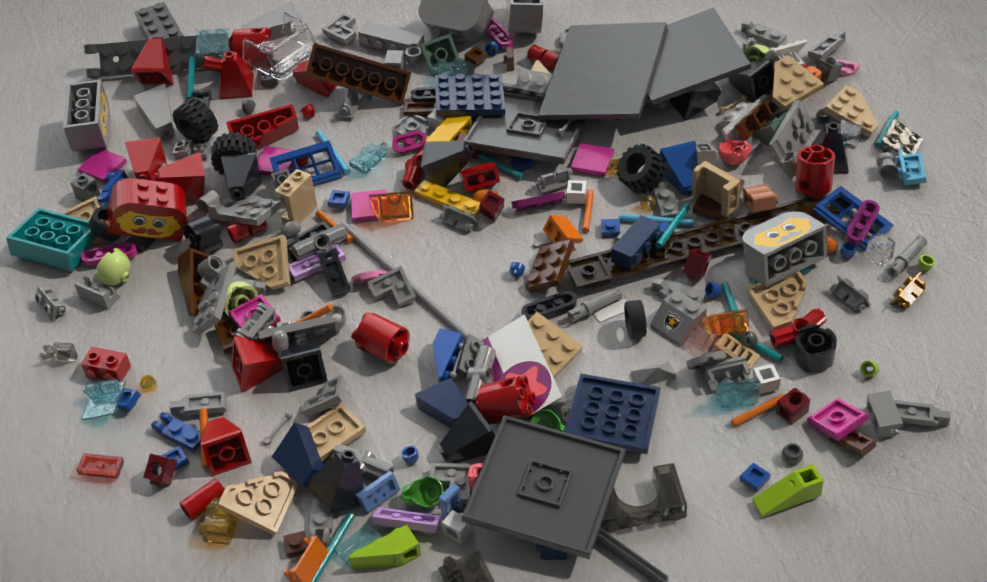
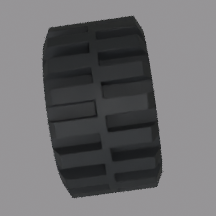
[172,98,219,144]
[211,132,257,175]
[616,144,666,194]

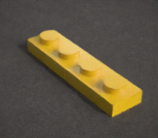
[414,180,481,218]

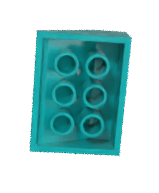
[6,208,95,272]

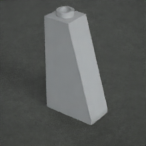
[242,1,303,41]
[133,84,175,141]

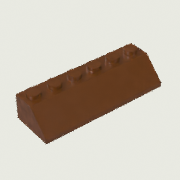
[305,43,412,105]

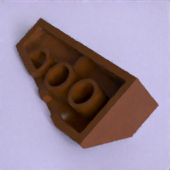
[178,248,222,317]

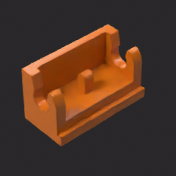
[542,215,583,252]
[284,536,329,582]

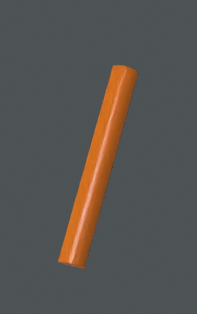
[582,189,594,233]
[315,210,354,243]
[294,304,333,323]
[731,394,784,427]
[199,408,209,468]

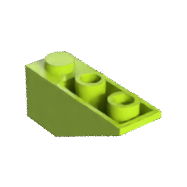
[752,464,824,517]
[348,525,421,570]

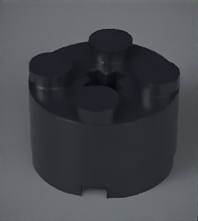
[183,214,223,254]
[794,324,837,373]

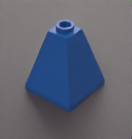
[660,141,697,196]

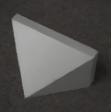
[631,360,676,385]

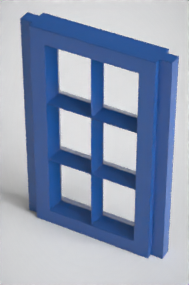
[269,140,343,186]
[812,186,894,250]

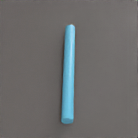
[315,130,351,175]
[619,214,694,227]

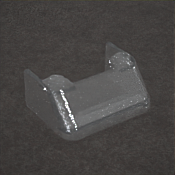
[243,12,316,80]

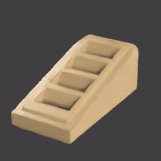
[715,333,760,371]

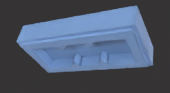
[356,471,401,514]
[439,483,463,520]

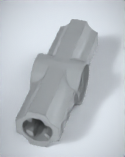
[291,223,348,260]
[465,345,496,406]
[331,444,395,479]

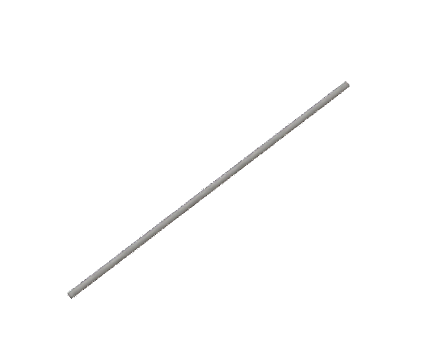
[341,221,567,427]

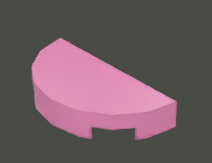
[836,59,860,76]
[351,270,387,285]

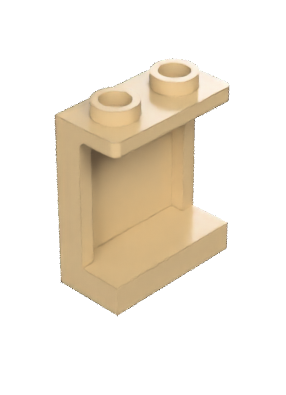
[692,161,740,217]
[275,169,318,223]

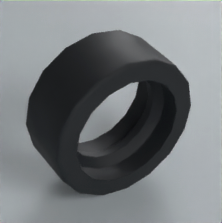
[89,207,122,241]
[624,300,647,339]

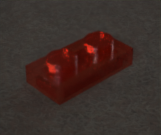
[76,453,124,479]

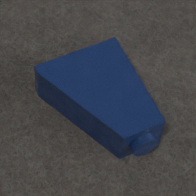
[415,378,468,428]
[272,423,324,488]

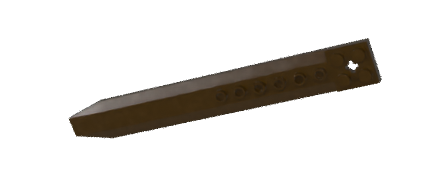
[566,196,852,292]

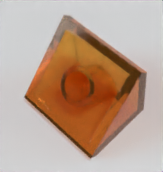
[369,191,414,222]
[703,308,750,339]

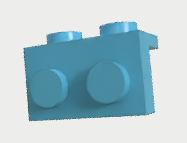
[895,148,927,186]

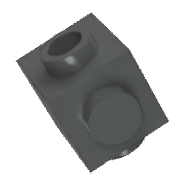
[816,57,843,83]

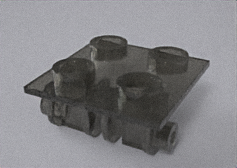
[881,118,923,155]
[438,551,495,582]

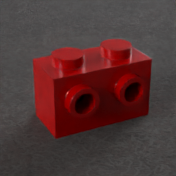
[459,162,500,192]
[81,346,131,383]

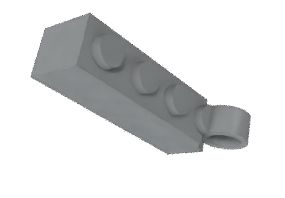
[358,21,425,64]

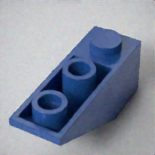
[433,329,464,383]

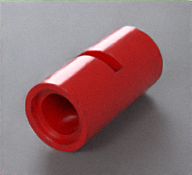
[527,44,559,71]
[227,221,268,243]
[179,478,224,520]

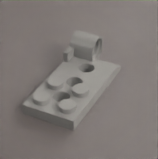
[769,100,815,177]
[196,190,282,226]
[193,255,237,335]
[258,305,347,344]

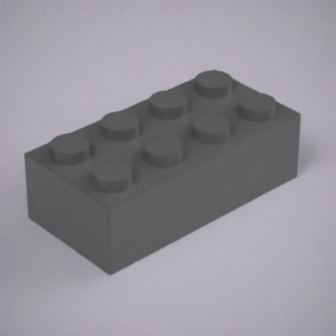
[135,2,184,40]

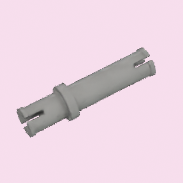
[887,235,927,278]
[567,287,622,322]

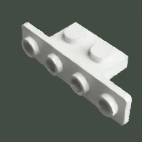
[763,39,808,65]
[500,68,553,98]
[720,95,767,141]

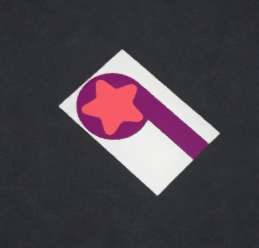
[482,314,562,435]

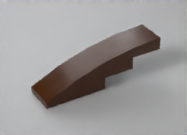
[734,93,782,141]

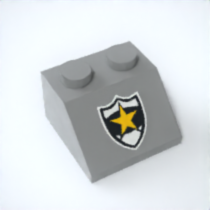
[650,289,707,346]

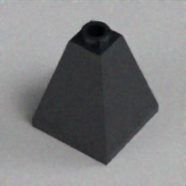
[728,59,774,103]
[669,82,721,120]
[811,122,849,173]
[421,141,474,188]
[221,152,262,199]
[280,337,328,392]
[439,401,495,463]
[308,450,364,514]

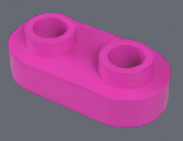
[392,130,426,153]

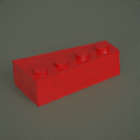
[226,104,299,150]

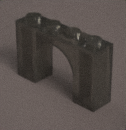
[600,463,687,533]

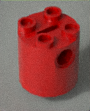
[228,27,274,61]
[795,145,835,199]
[351,312,410,364]
[476,375,537,425]

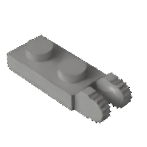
[310,494,334,546]

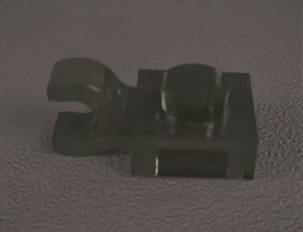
[39,342,78,362]

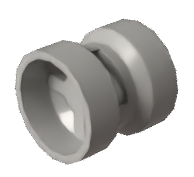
[876,152,898,178]

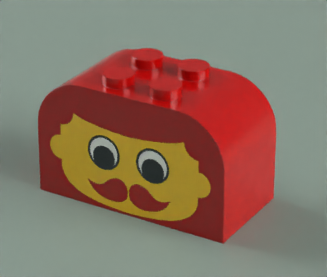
[108,178,187,242]

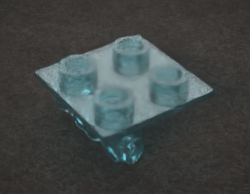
[195,28,230,58]
[81,379,126,421]
[714,379,760,408]

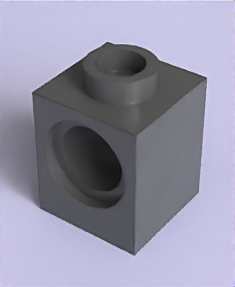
[70,173,101,202]

